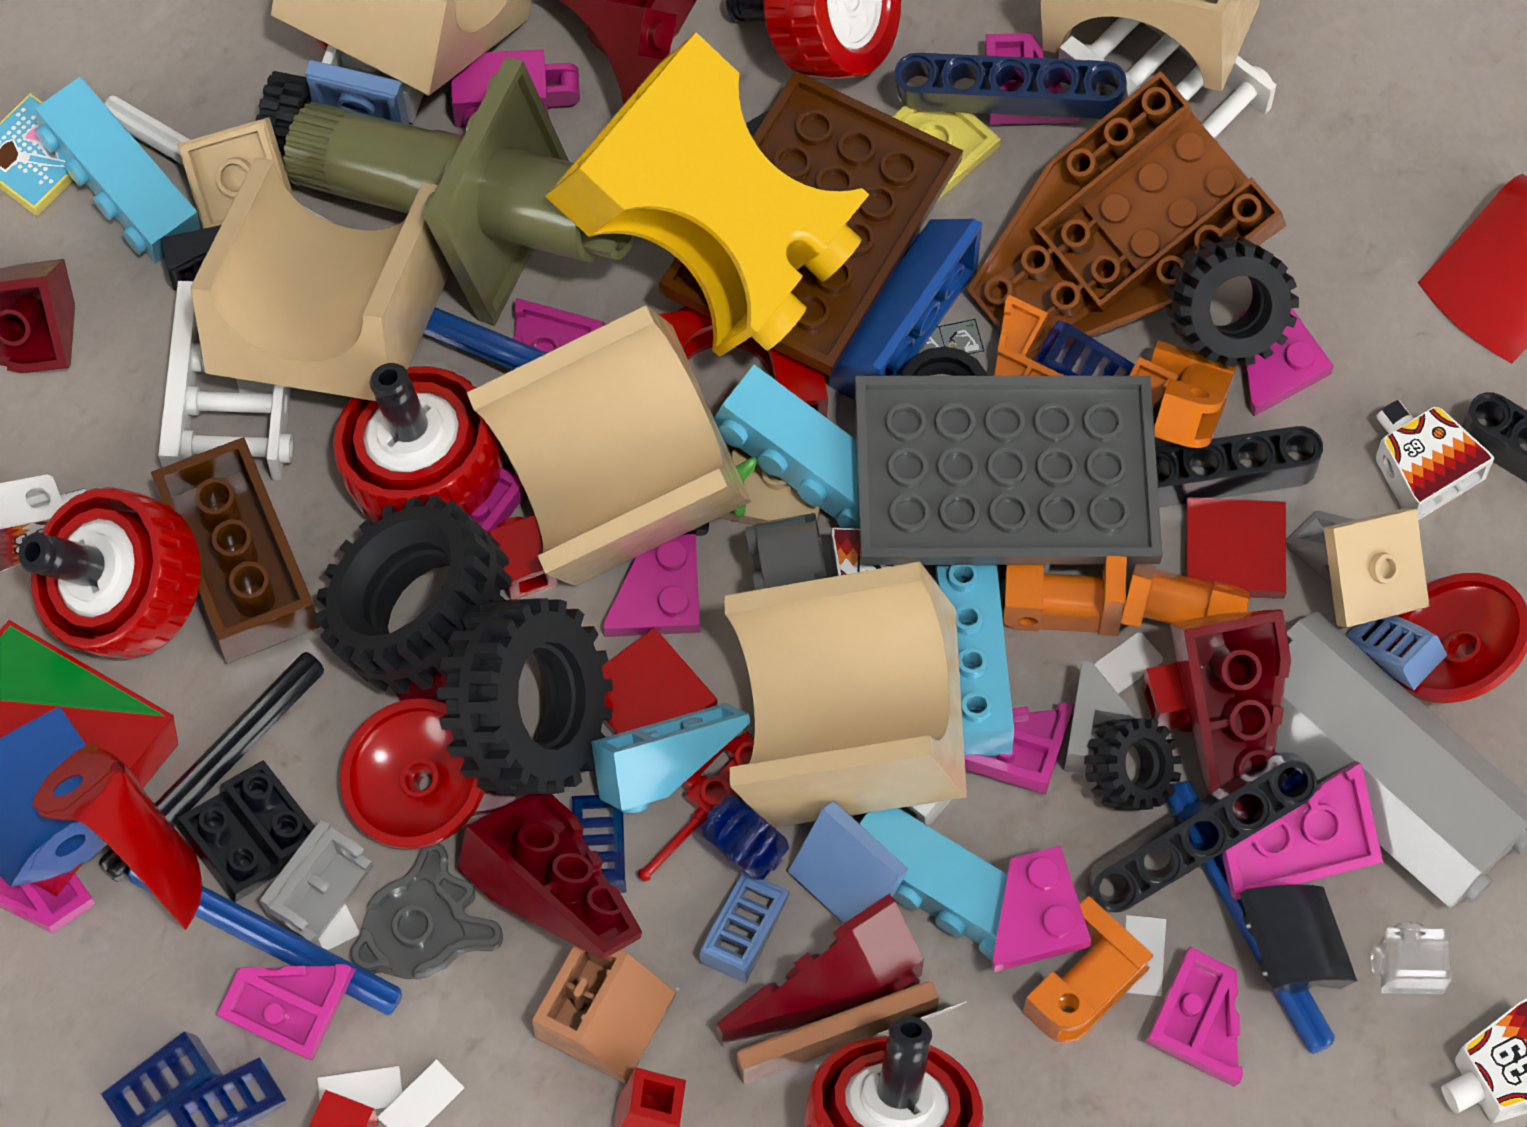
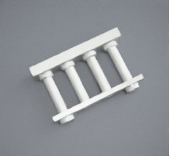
[1058,17,1277,138]
[158,281,293,481]

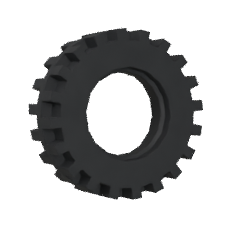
[315,495,512,694]
[437,598,613,794]

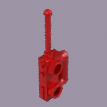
[638,731,754,882]

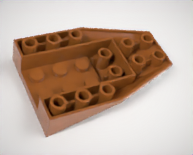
[967,71,1287,360]

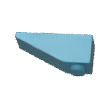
[591,703,750,813]

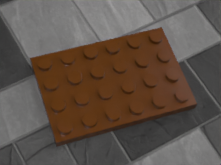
[659,71,964,377]

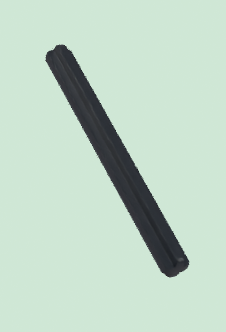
[99,652,324,882]

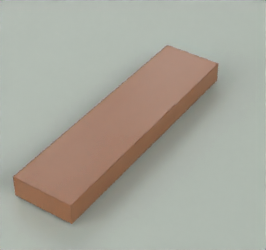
[737,980,939,1084]

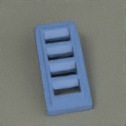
[1346,615,1447,690]
[699,871,790,984]

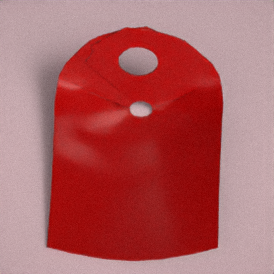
[1418,174,1527,364]
[32,744,202,930]

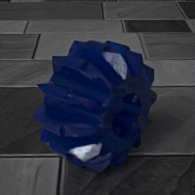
[700,796,789,880]

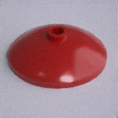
[1384,573,1527,703]
[340,698,485,849]

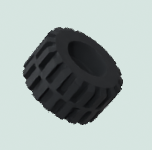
[1165,236,1299,367]

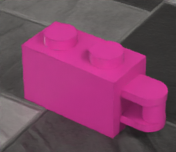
[451,49,580,127]

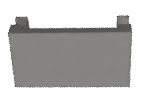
[260,819,373,943]

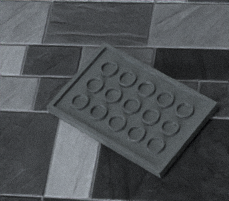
[854,376,1163,565]

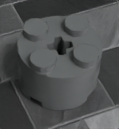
[746,513,827,590]

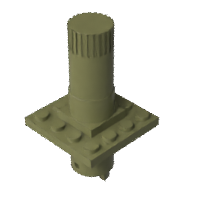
[283,57,637,325]

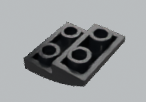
[176,760,315,902]
[1239,885,1357,993]

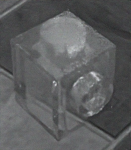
[1371,922,1452,995]

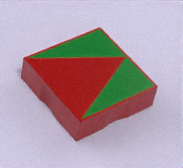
[0,620,178,897]

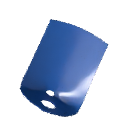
[0,707,107,887]

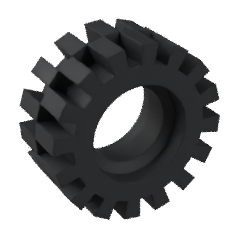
[256,71,311,159]
[1084,718,1182,811]

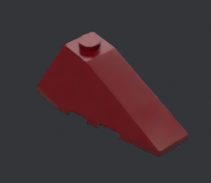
[0,259,75,373]
[1170,609,1291,817]
[458,794,642,960]
[716,894,924,1047]

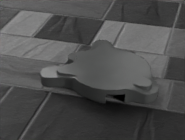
[351,843,503,980]

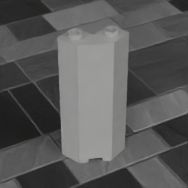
[1275,611,1527,909]

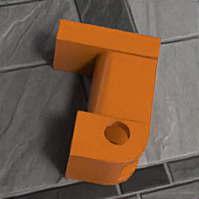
[1151,340,1237,448]
[1003,556,1127,636]
[1121,564,1250,628]
[1023,895,1154,1043]

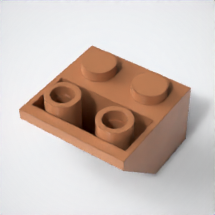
[532,945,676,1084]

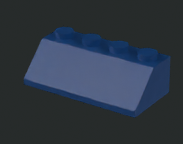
[828,219,982,401]

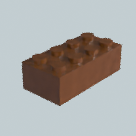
[151,437,320,664]

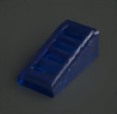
[1034,320,1135,376]
[572,795,627,893]
[101,1031,223,1127]
[166,1057,287,1127]

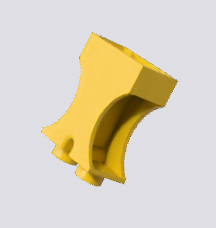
[545,32,869,357]

